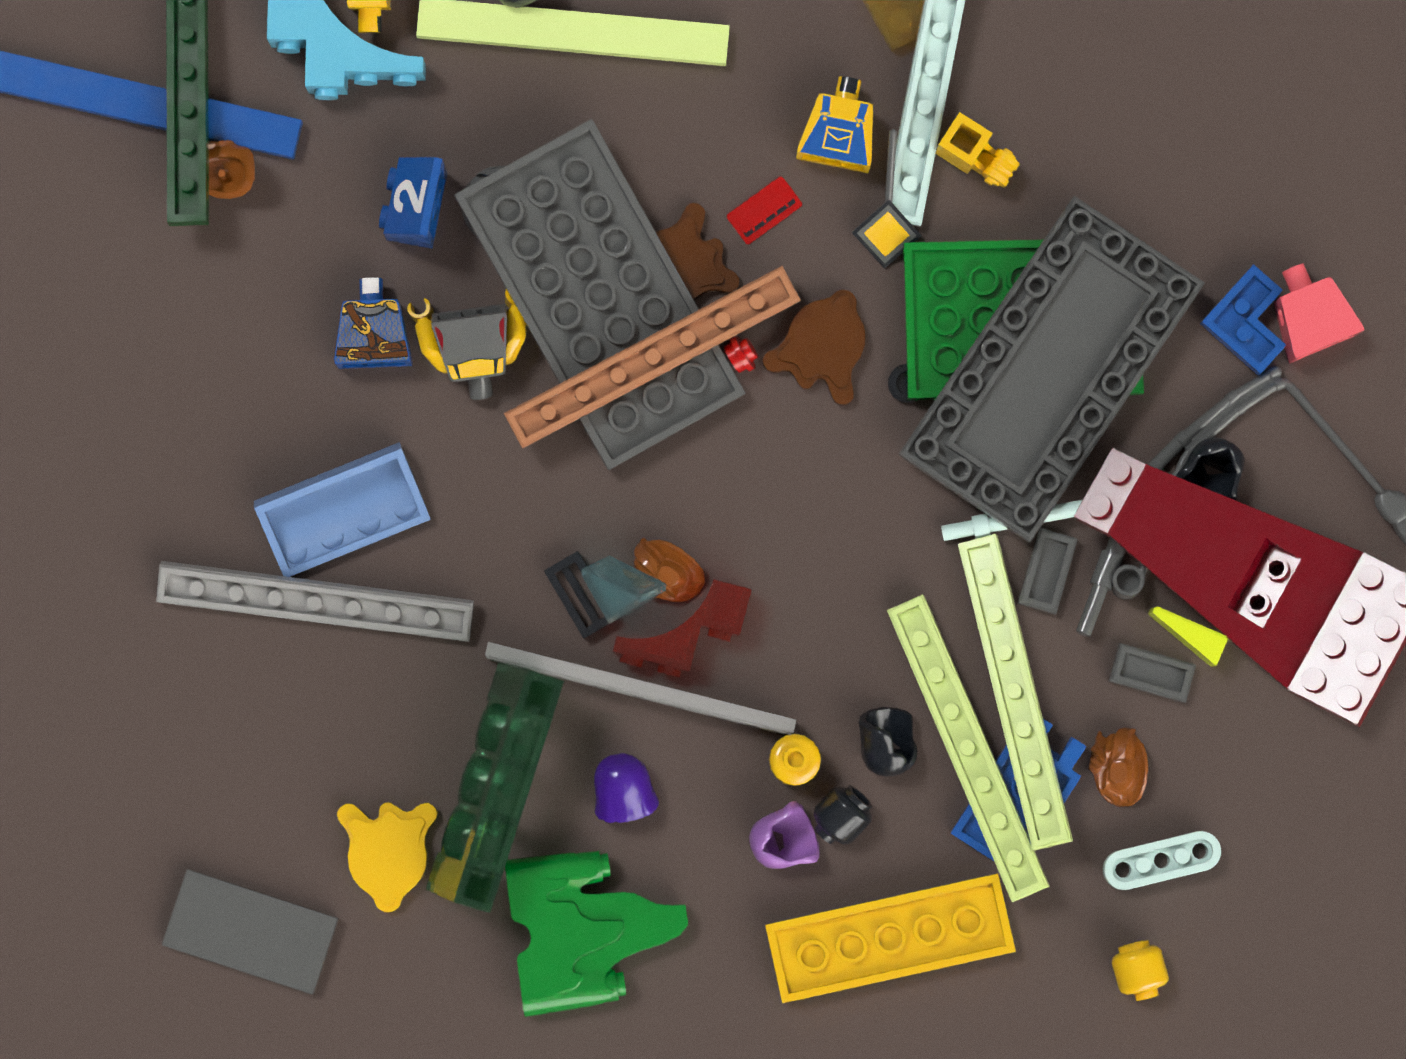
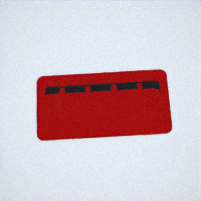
[727,176,802,244]

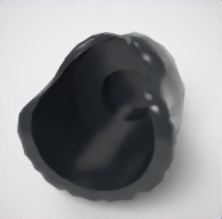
[1176,437,1245,500]
[858,707,918,777]

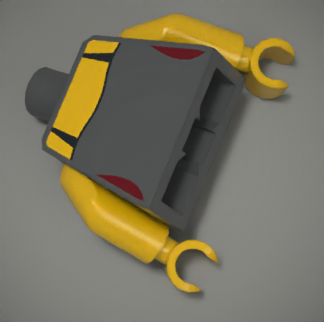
[407,289,526,400]

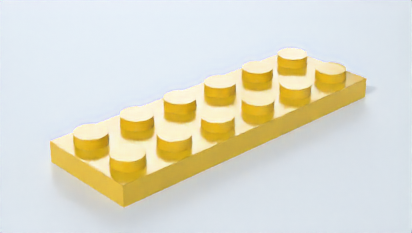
[765,873,1016,1003]

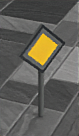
[852,129,922,269]

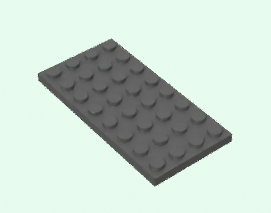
[454,119,746,470]

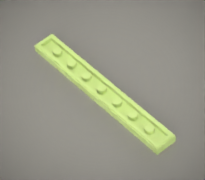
[416,0,730,66]
[958,534,1073,851]
[887,594,1050,902]

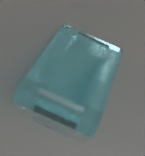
[582,555,666,624]

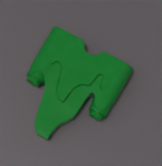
[504,851,688,1017]

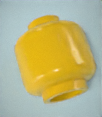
[769,734,821,786]
[1112,940,1169,1001]

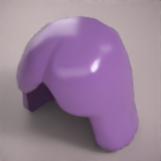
[749,801,820,869]

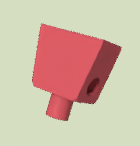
[1274,263,1365,364]

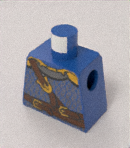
[334,278,413,369]

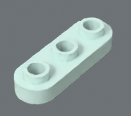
[1103,831,1221,890]

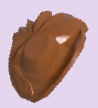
[209,140,255,199]
[625,538,705,602]
[1088,728,1148,807]

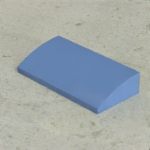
[254,442,431,577]

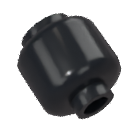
[813,785,872,845]

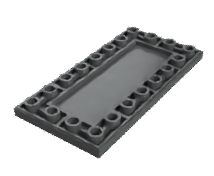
[898,196,1205,543]

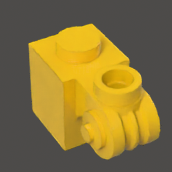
[935,112,1020,188]

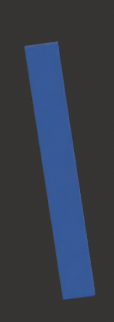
[0,51,303,160]

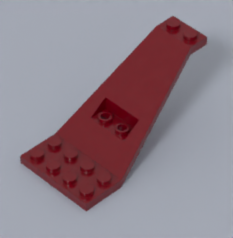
[1074,448,1406,728]

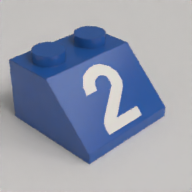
[379,157,448,249]

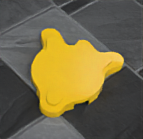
[337,803,438,912]

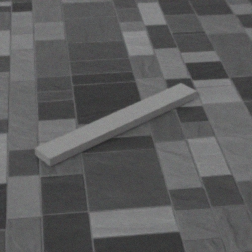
[156,561,474,642]
[485,642,796,735]

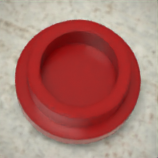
[724,335,758,373]

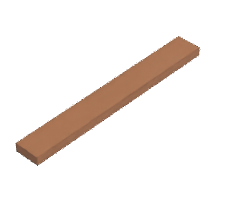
[504,266,801,449]

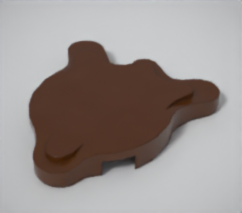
[656,203,739,301]
[763,290,866,405]

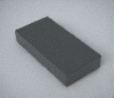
[1017,528,1078,615]
[1108,643,1196,703]

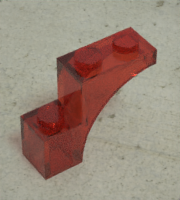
[613,579,752,678]

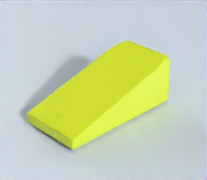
[1148,606,1228,667]

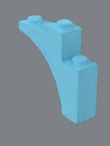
[267,0,426,100]

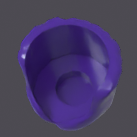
[594,753,659,823]

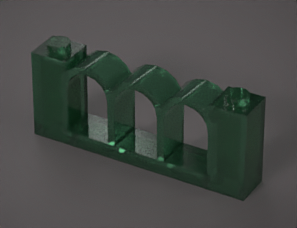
[425,663,564,913]

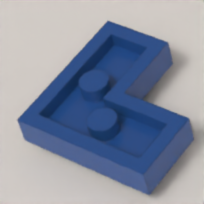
[1200,264,1286,376]

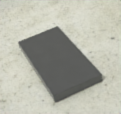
[162,869,339,995]

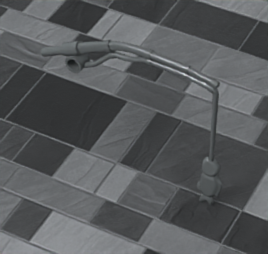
[1076,366,1406,637]

